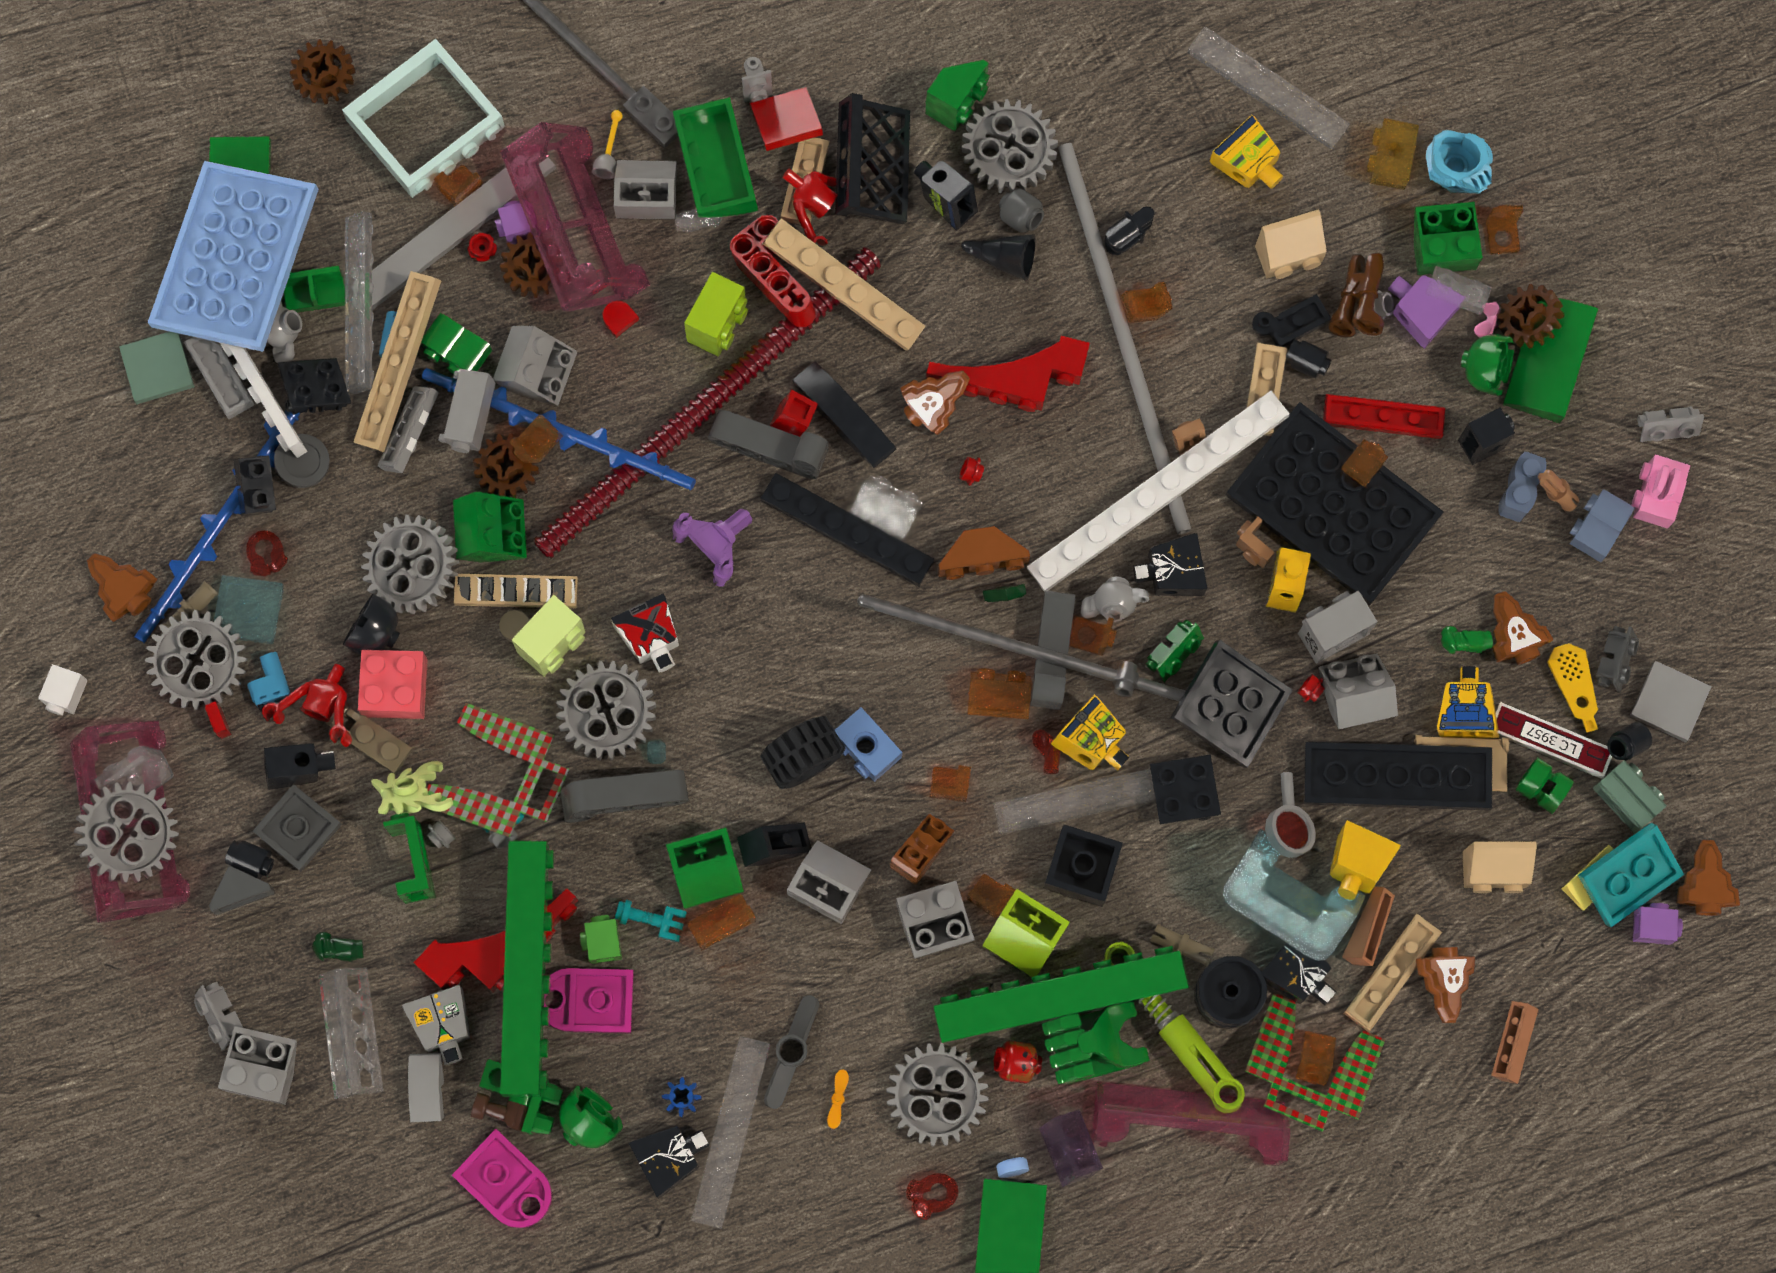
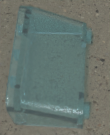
[1223,829,1366,960]

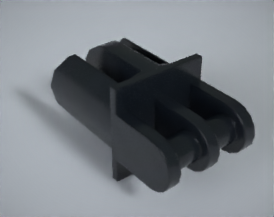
[1104,206,1155,255]

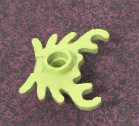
[371,761,453,814]

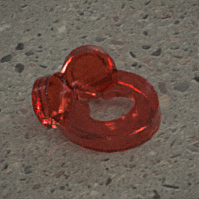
[246,530,289,576]
[906,1173,959,1220]

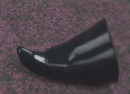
[961,234,1036,281]

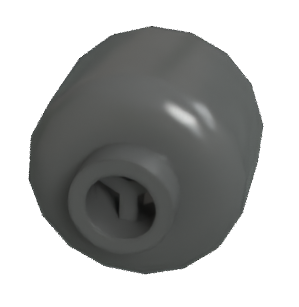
[999,189,1044,233]

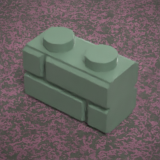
[1593,760,1667,834]

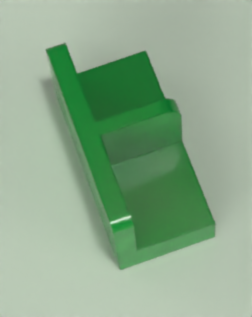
[284,266,348,313]

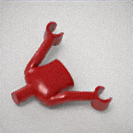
[782,168,837,246]
[262,664,352,747]

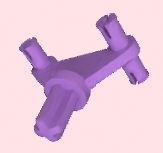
[672,509,752,587]

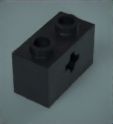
[1458,407,1515,466]

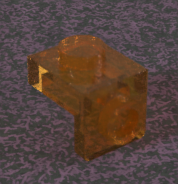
[1120,282,1172,323]
[509,415,563,463]
[1341,439,1388,487]
[1296,1031,1336,1085]

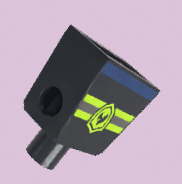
[914,161,978,231]

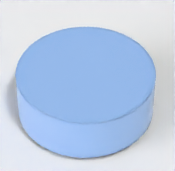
[996,1157,1029,1178]

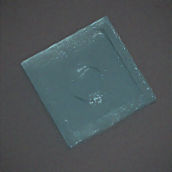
[214,575,284,644]

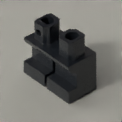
[233,455,276,516]

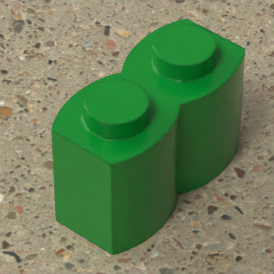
[421,313,492,374]

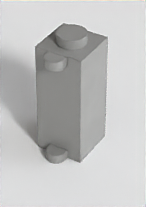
[438,369,496,453]

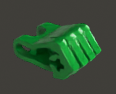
[1042,1002,1150,1085]

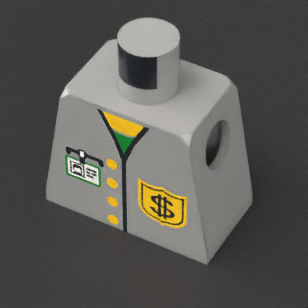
[402,985,470,1065]

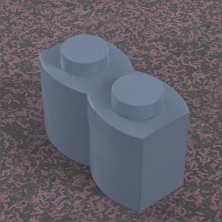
[1498,451,1546,522]
[1569,489,1635,562]

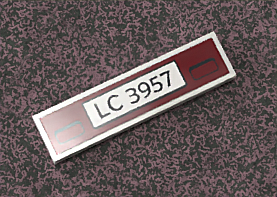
[1495,702,1612,779]

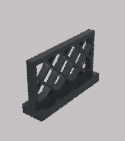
[835,93,910,224]

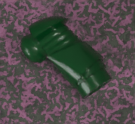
[312,932,364,962]

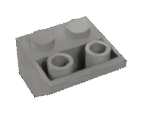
[614,160,677,219]
[493,326,578,406]
[1319,654,1398,729]
[787,840,872,925]
[896,881,975,959]
[218,1026,297,1105]

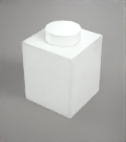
[38,664,88,716]

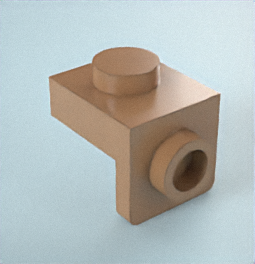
[1172,418,1206,456]
[1236,517,1275,568]

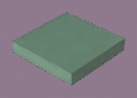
[119,332,195,404]

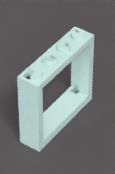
[342,39,505,198]

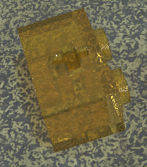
[1367,118,1419,190]

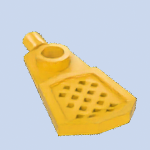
[1547,643,1598,733]

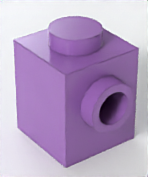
[495,199,542,244]
[1633,903,1683,945]

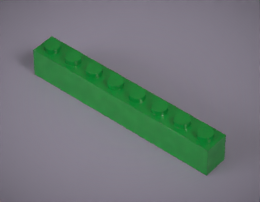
[500,841,554,1097]
[934,945,1189,1043]

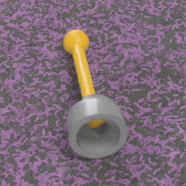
[592,110,623,179]

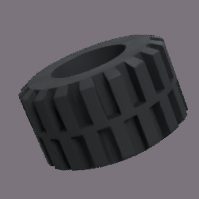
[760,716,846,789]

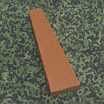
[1342,887,1395,966]

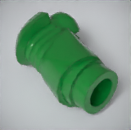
[1440,626,1493,654]

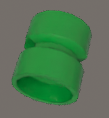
[1515,757,1574,814]

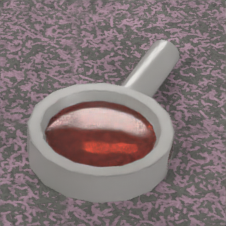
[1265,772,1316,858]

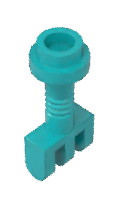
[614,900,687,942]

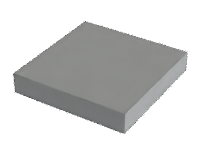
[1629,661,1712,743]

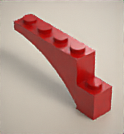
[926,335,1090,412]
[413,888,578,993]

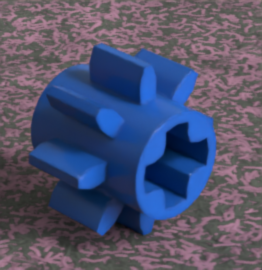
[662,1077,702,1118]

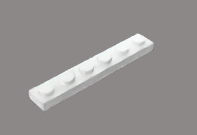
[219,342,308,458]

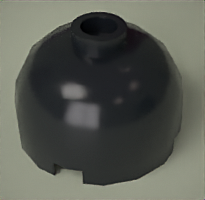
[343,594,400,655]

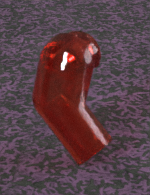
[1032,729,1061,775]

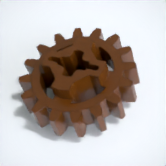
[290,39,356,105]
[500,232,566,298]
[1497,284,1564,349]
[473,433,540,498]

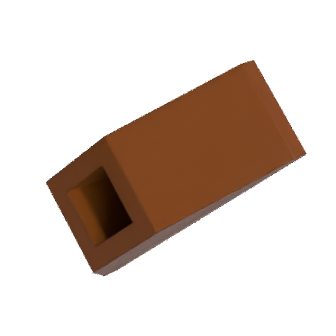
[938,526,1030,580]
[890,814,954,885]

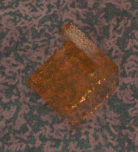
[434,165,483,206]
[930,765,971,802]
[966,874,1016,919]

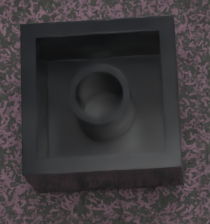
[1043,824,1123,907]

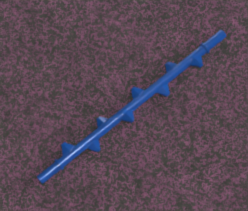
[422,368,696,490]
[134,410,300,644]

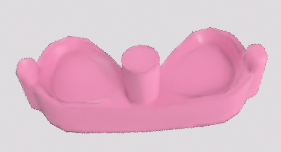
[1474,302,1500,338]

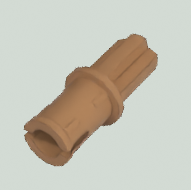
[1538,469,1579,511]

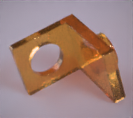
[1486,205,1523,255]
[1069,617,1117,656]

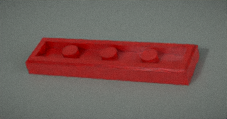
[1323,394,1445,439]

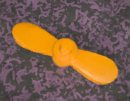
[827,1069,849,1129]

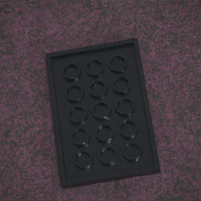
[1225,402,1444,606]

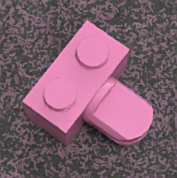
[1631,454,1690,529]

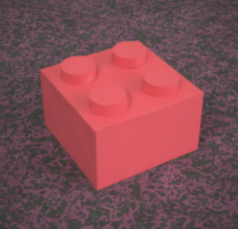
[358,650,427,719]

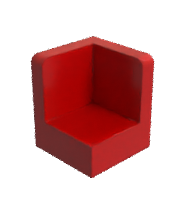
[770,390,818,437]

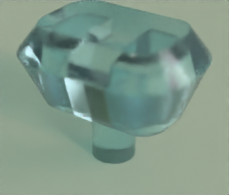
[647,740,666,764]

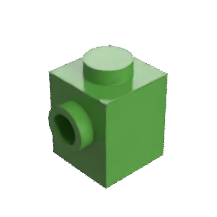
[580,915,622,964]

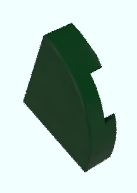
[983,584,1026,602]

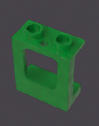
[383,813,436,904]

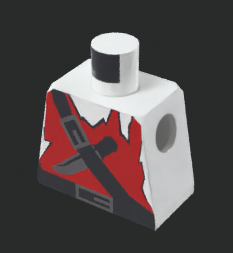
[611,593,679,673]

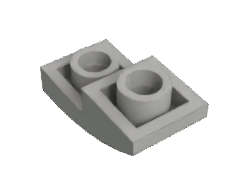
[408,1053,444,1122]

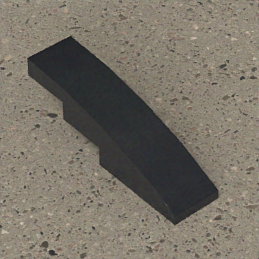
[793,361,897,468]

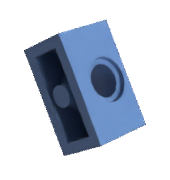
[835,707,902,782]

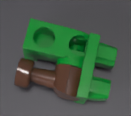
[471,1059,564,1135]

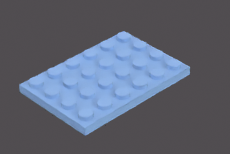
[148,161,319,352]

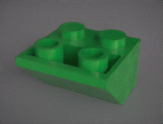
[925,60,990,131]
[1414,202,1483,275]
[453,491,527,563]
[666,827,744,909]

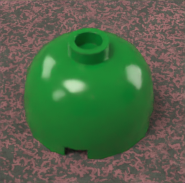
[1461,334,1514,396]
[559,1086,623,1148]

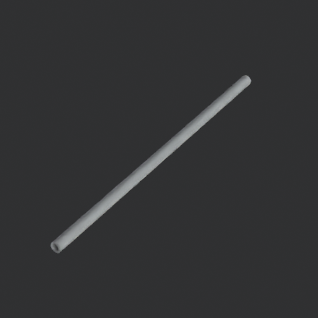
[1058,143,1192,534]

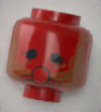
[993,1040,1042,1084]

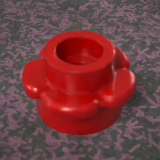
[467,233,497,262]
[959,457,984,486]
[1297,674,1325,702]

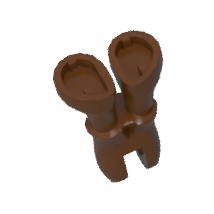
[1329,253,1384,338]

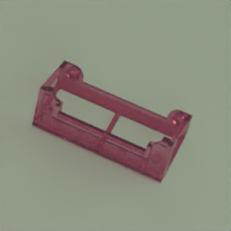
[500,122,650,311]
[70,720,190,923]
[1090,1082,1290,1166]

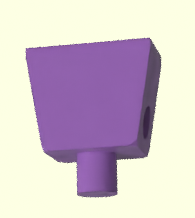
[1388,275,1465,349]

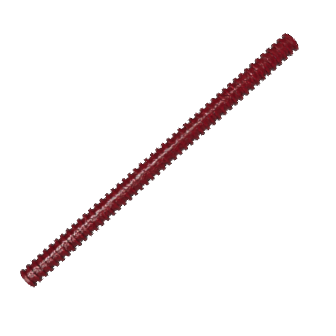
[533,247,881,559]

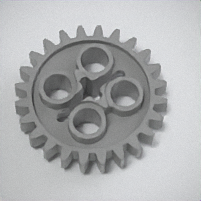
[961,99,1058,193]
[361,515,459,614]
[145,610,247,710]
[556,661,656,761]
[74,781,179,884]
[886,1043,988,1147]

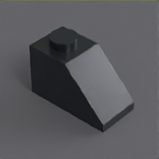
[737,822,812,867]

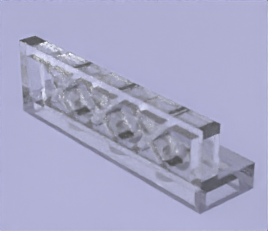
[318,967,384,1099]

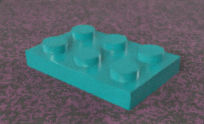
[1578,823,1684,927]

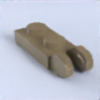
[326,705,413,775]

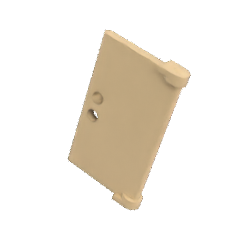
[1414,735,1510,792]

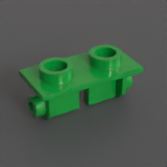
[1146,619,1204,683]

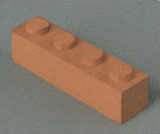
[1491,1001,1539,1084]

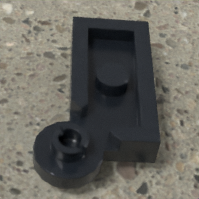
[1252,294,1331,347]

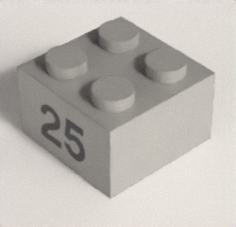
[1298,590,1378,664]

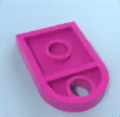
[544,968,634,1034]
[452,1129,552,1228]

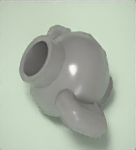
[267,301,302,363]
[1081,576,1150,622]

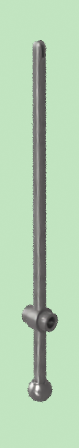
[857,594,1185,702]

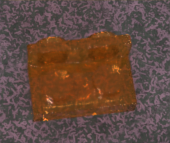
[967,668,1032,719]
[688,894,756,951]

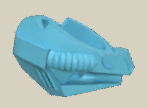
[1426,130,1493,194]

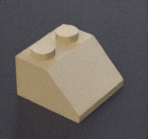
[1255,209,1327,279]
[1463,842,1537,893]

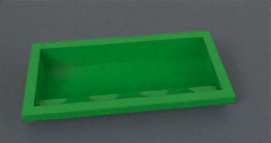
[673,97,758,217]
[1503,298,1598,424]

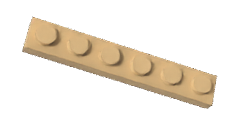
[762,218,925,351]
[354,271,441,452]

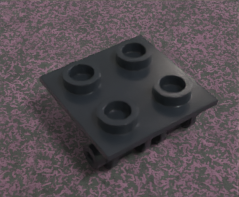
[277,358,351,415]
[1150,754,1221,825]

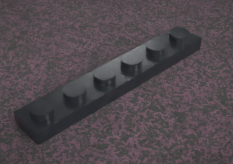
[761,473,934,587]

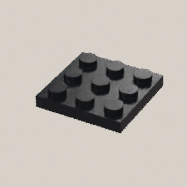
[1170,640,1293,768]

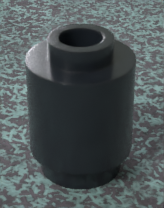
[1285,340,1332,379]
[1607,722,1652,761]
[225,840,274,879]

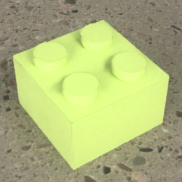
[512,595,585,677]

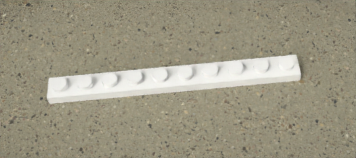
[1027,391,1289,592]

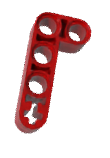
[730,215,816,327]

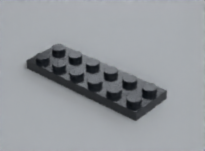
[1304,742,1492,810]

